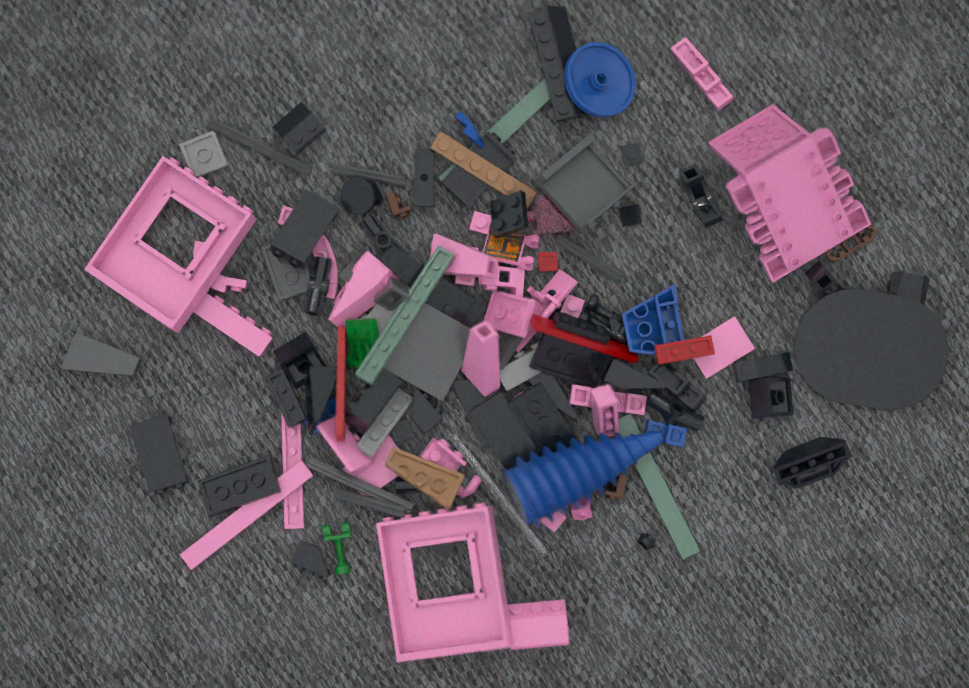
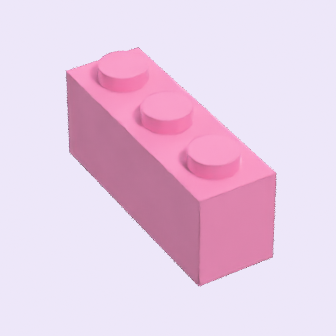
[591,384,619,439]

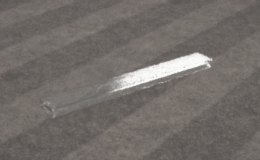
[447,431,548,558]

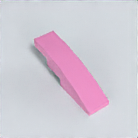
[671,37,734,111]

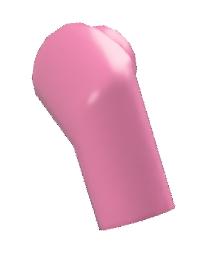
[457,475,482,498]

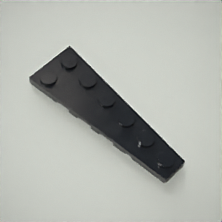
[378,244,487,328]

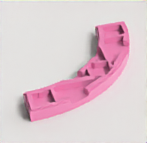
[278,205,338,300]

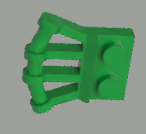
[345,318,388,369]

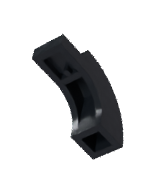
[679,164,723,228]

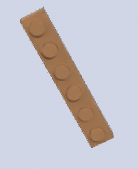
[430,131,537,208]

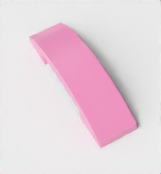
[569,385,647,415]

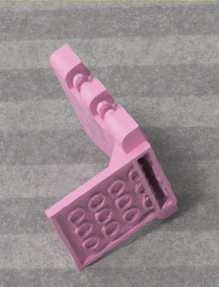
[708,104,871,283]

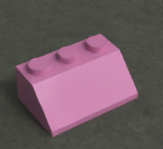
[316,416,374,477]
[508,599,569,650]

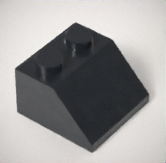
[273,102,326,155]
[273,332,327,389]
[748,377,794,419]

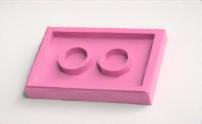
[484,290,536,338]
[693,316,755,379]
[342,435,399,497]

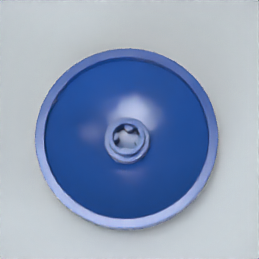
[564,42,636,118]

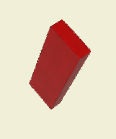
[654,335,715,365]

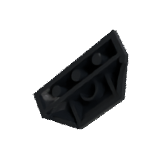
[773,437,850,489]

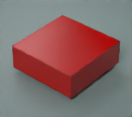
[538,252,558,272]

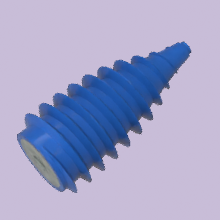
[504,431,663,529]

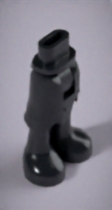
[578,294,628,346]

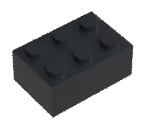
[345,368,402,436]

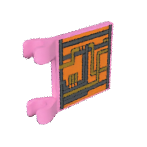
[483,229,540,270]

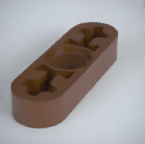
[826,225,876,262]

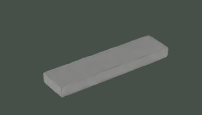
[355,388,414,458]

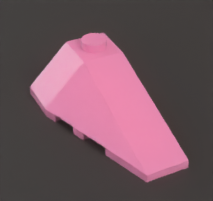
[328,251,401,327]

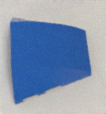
[621,285,690,360]

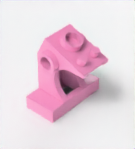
[479,263,525,297]

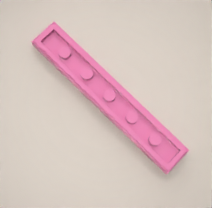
[281,413,304,529]

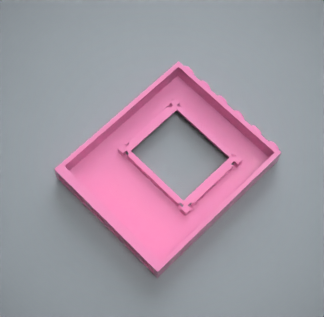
[84,156,257,333]
[376,503,514,662]

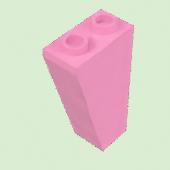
[430,234,499,278]
[461,321,500,397]

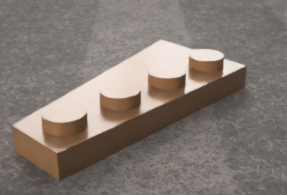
[385,447,464,511]

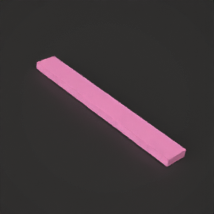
[180,460,314,570]

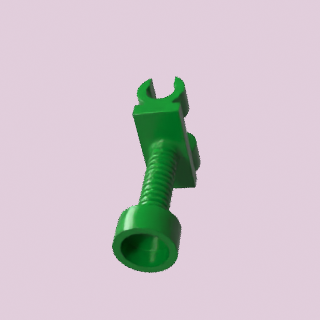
[322,522,351,575]

